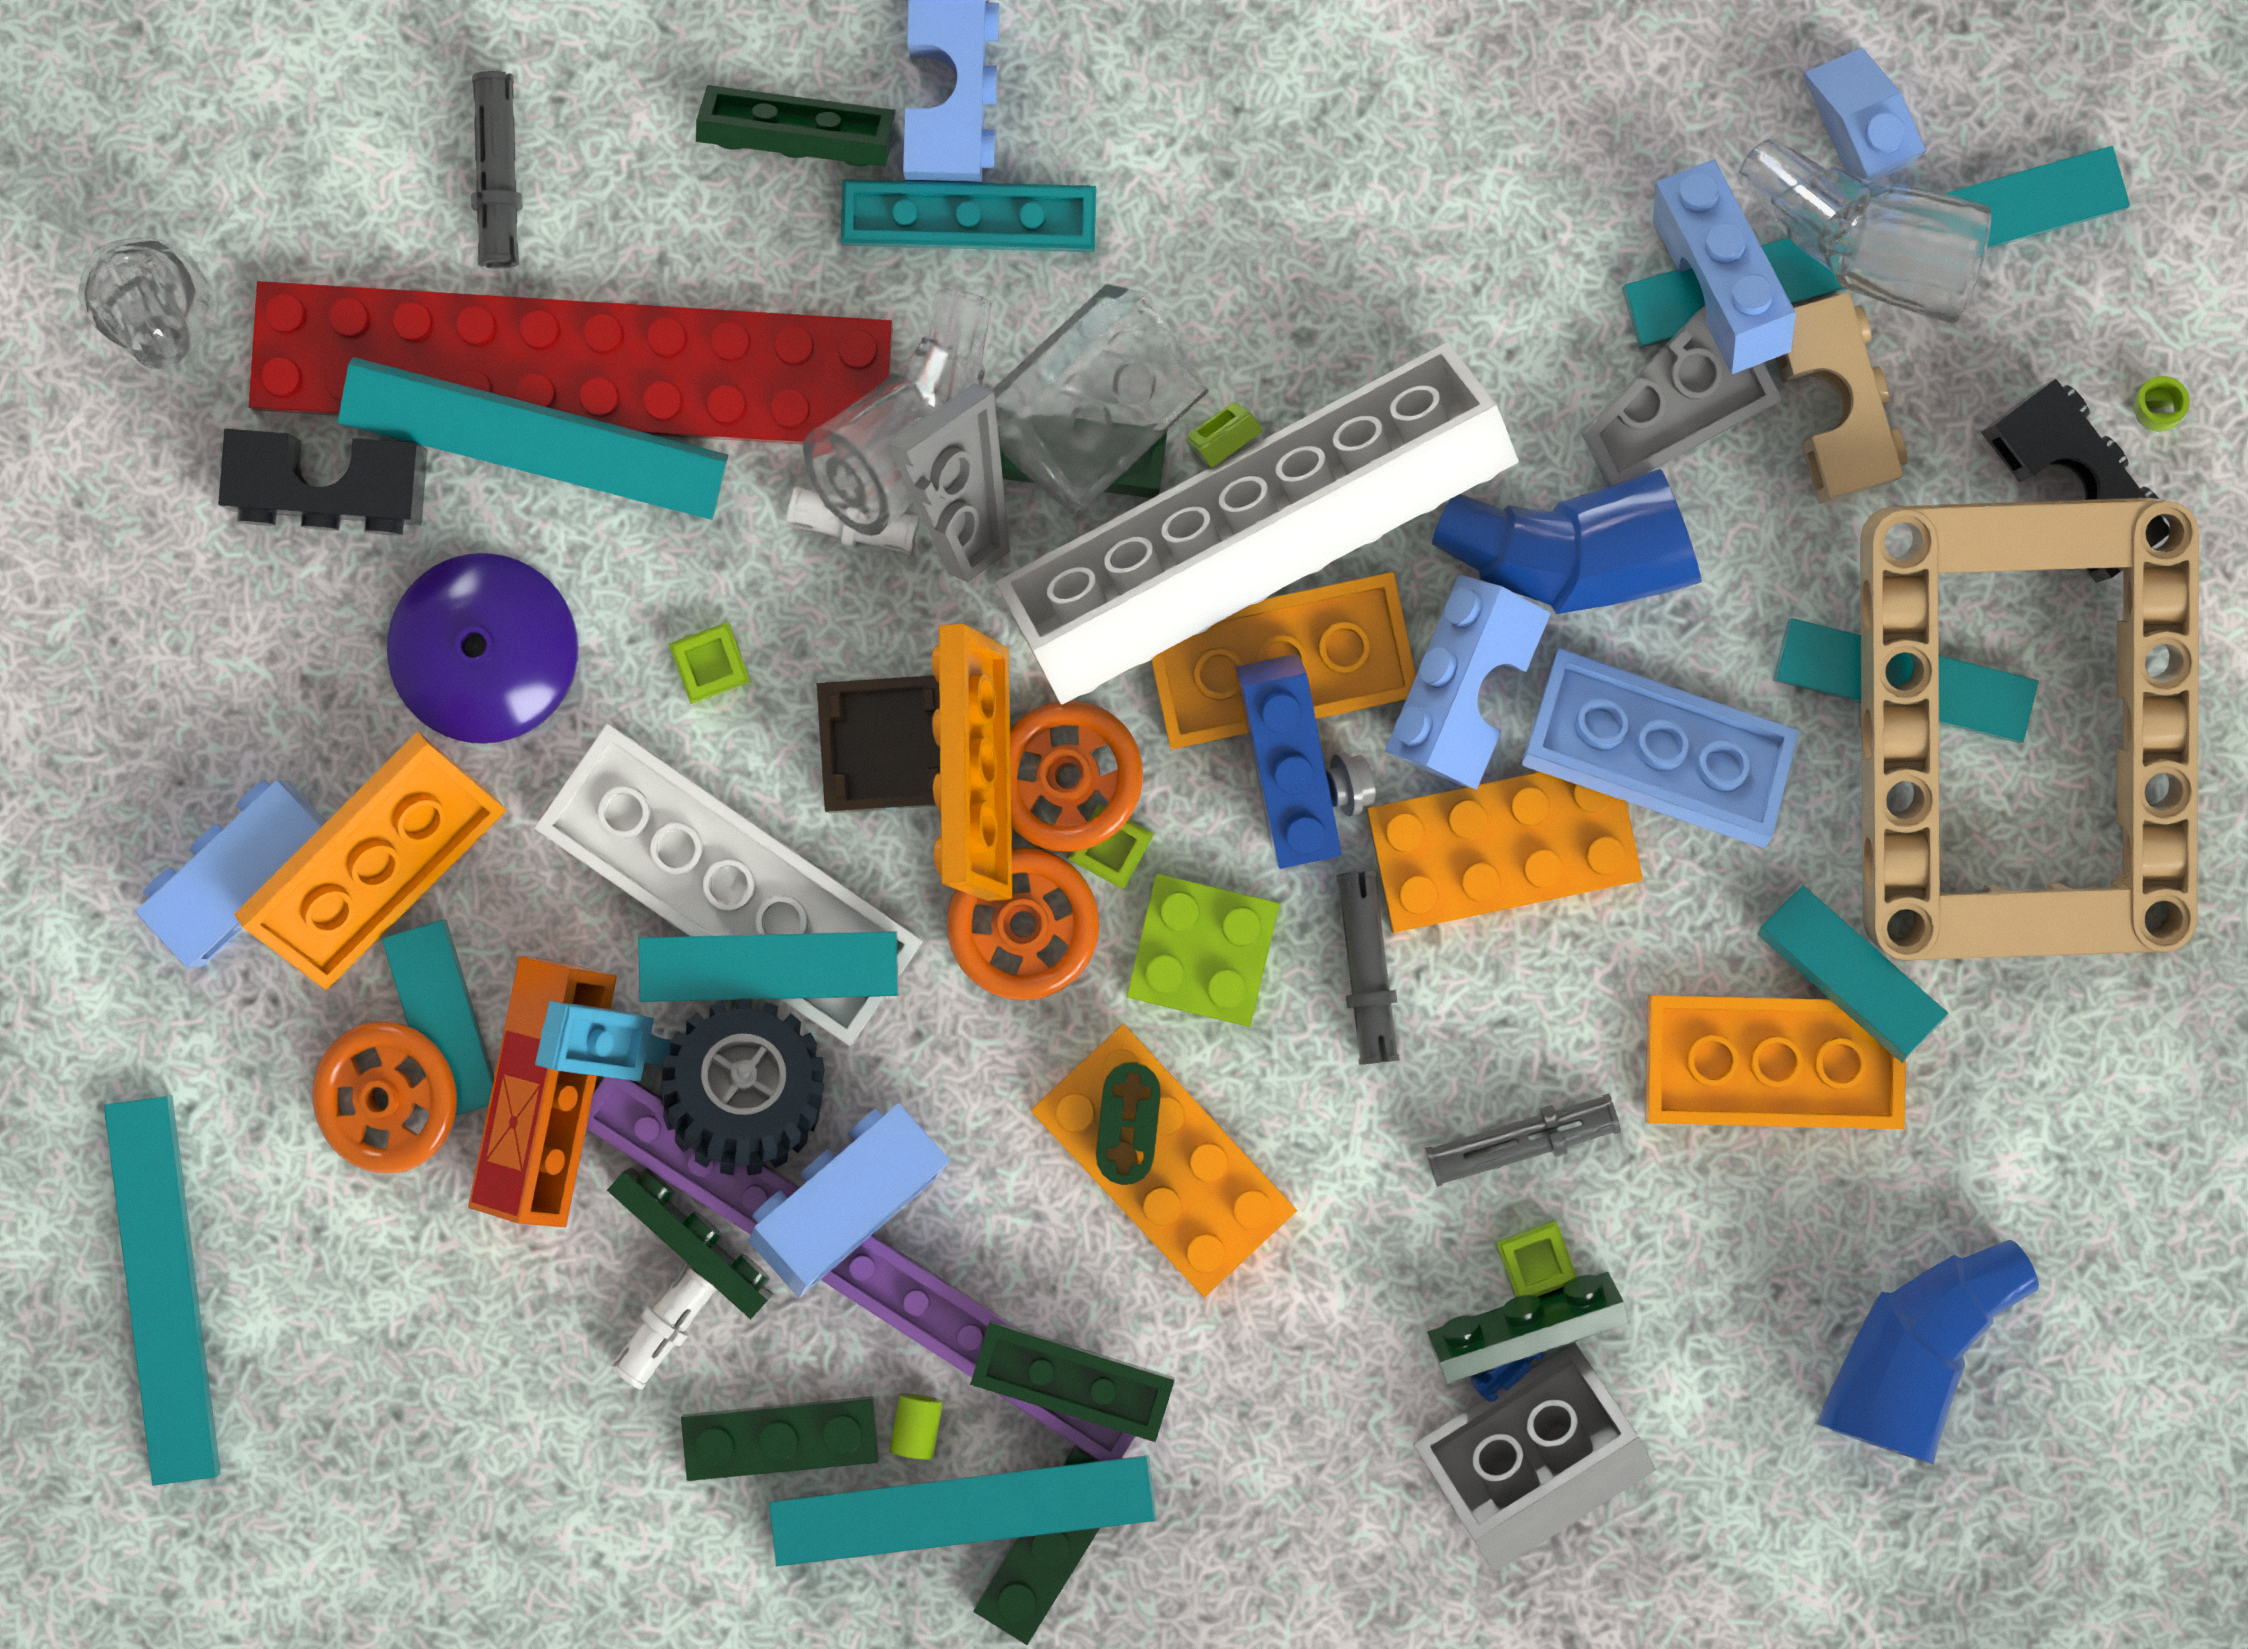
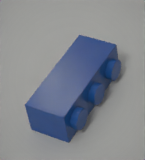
[1235,653,1342,869]

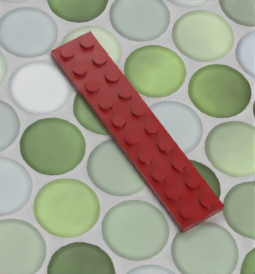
[248,281,893,450]

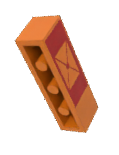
[468,956,617,1228]

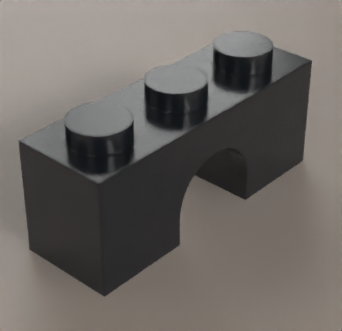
[1981,379,2170,583]
[218,428,428,535]

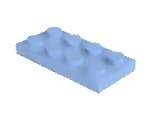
[1521,648,1799,849]

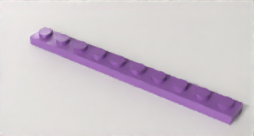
[586,1077,1136,1461]

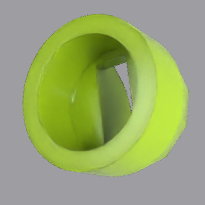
[2134,376,2190,432]

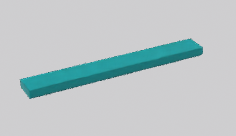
[1622,146,2130,349]

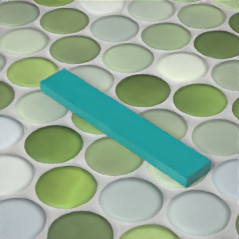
[337,357,729,520]
[104,1095,221,1486]
[769,1455,1157,1567]

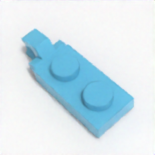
[535,1000,671,1081]

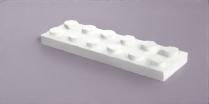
[534,723,924,1046]

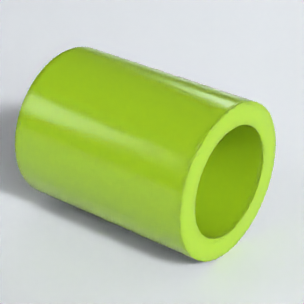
[889,1393,943,1460]

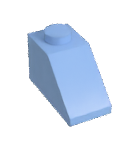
[1803,47,1926,190]

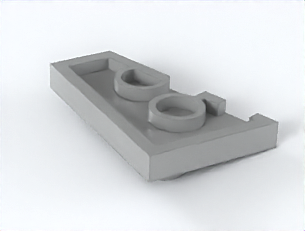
[1581,304,1783,486]
[887,383,1010,582]

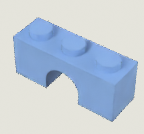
[903,0,999,183]
[1653,159,1796,374]
[1385,574,1551,790]

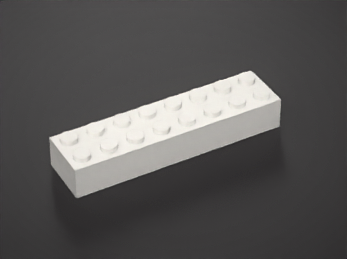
[995,342,1519,705]

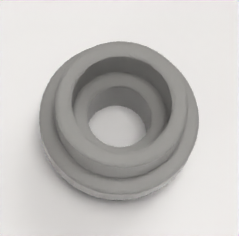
[1326,752,1376,817]

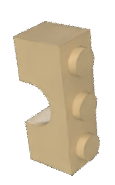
[1776,292,1907,504]

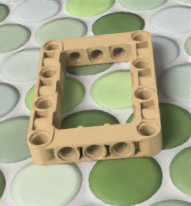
[1860,498,2199,961]

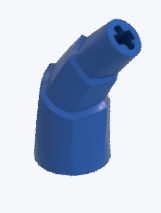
[1432,468,1702,614]
[1815,1240,2039,1465]

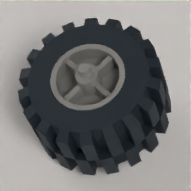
[661,999,825,1176]

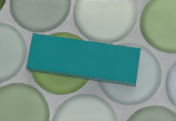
[1757,885,1948,1063]
[381,919,494,1116]

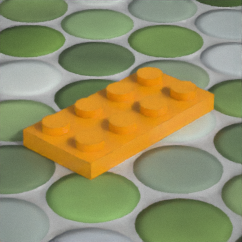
[1151,572,1416,751]
[932,623,1012,901]
[234,731,507,991]
[1366,772,1643,933]
[1645,995,1906,1130]
[1030,1023,1298,1298]

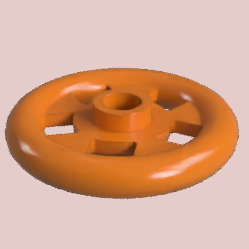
[1010,700,1143,852]
[947,848,1100,1001]
[312,1021,457,1174]

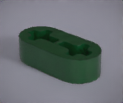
[1096,1062,1161,1185]

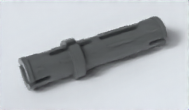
[471,71,523,269]
[1336,870,1400,1065]
[1425,1093,1621,1187]

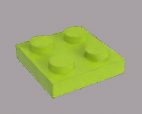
[1126,873,1280,1027]

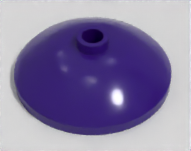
[387,553,579,744]

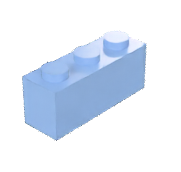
[135,780,327,968]
[748,1103,950,1298]

